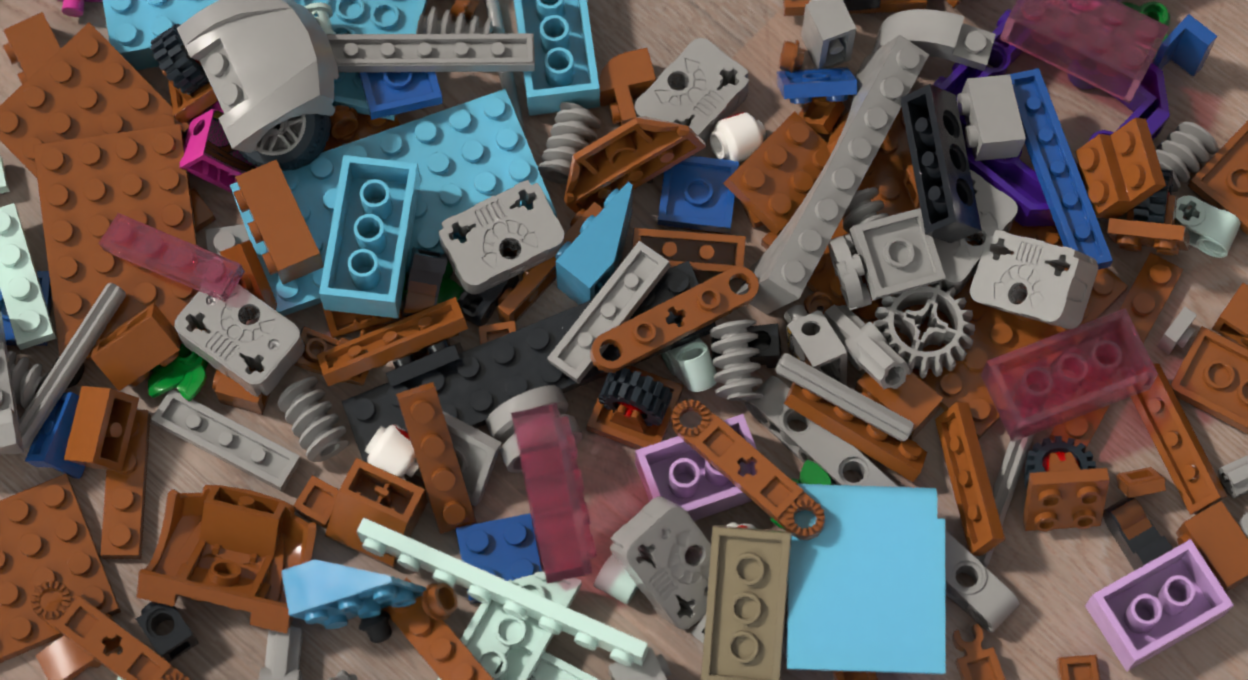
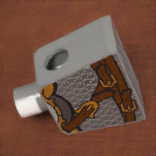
[784,305,847,386]

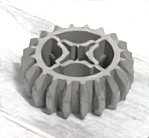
[873,282,975,379]

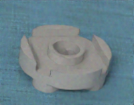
[828,234,872,310]

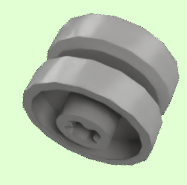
[485,385,583,473]

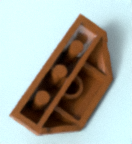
[564,116,706,214]

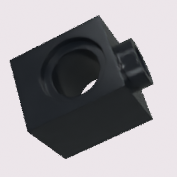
[135,602,199,663]

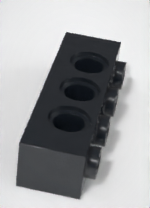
[900,84,982,243]

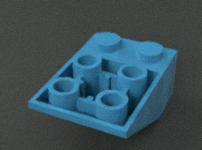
[555,182,633,305]
[281,559,427,629]

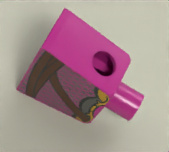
[179,101,257,193]

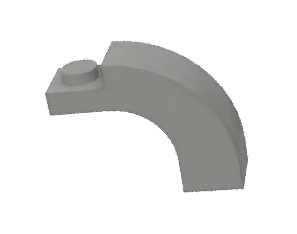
[872,9,996,71]

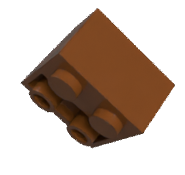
[325,458,428,569]

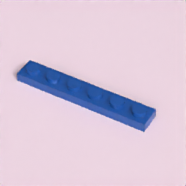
[1008,68,1113,270]

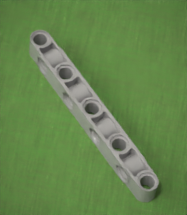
[745,376,1020,632]

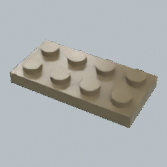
[701,525,792,680]

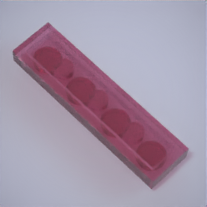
[99,213,245,302]

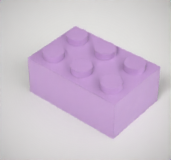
[635,414,757,521]
[1085,539,1234,672]

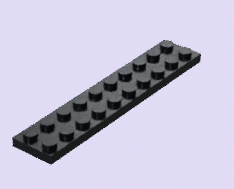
[341,261,716,463]

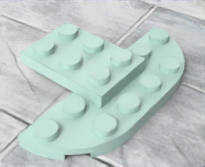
[438,572,599,680]

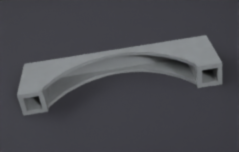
[737,35,929,314]

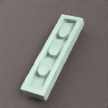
[0,203,56,350]

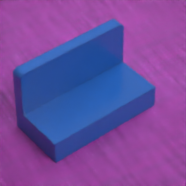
[1153,14,1217,77]
[25,392,86,479]

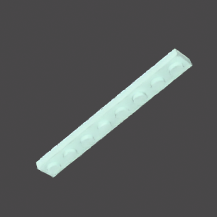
[357,518,648,666]

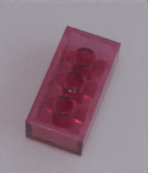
[999,0,1170,103]
[981,308,1158,442]
[511,403,597,583]

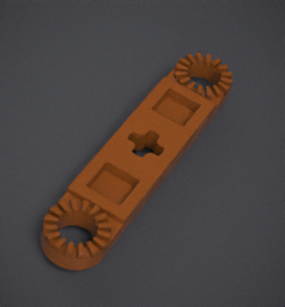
[590,266,759,373]
[671,399,825,540]
[31,580,190,680]

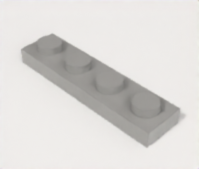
[547,241,670,384]
[151,389,302,492]

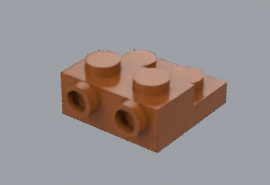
[1075,117,1166,219]

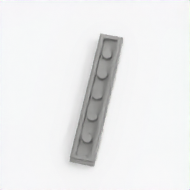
[326,33,535,73]

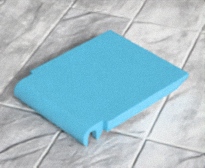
[787,484,946,674]

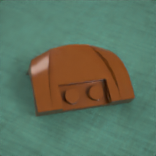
[137,485,317,634]

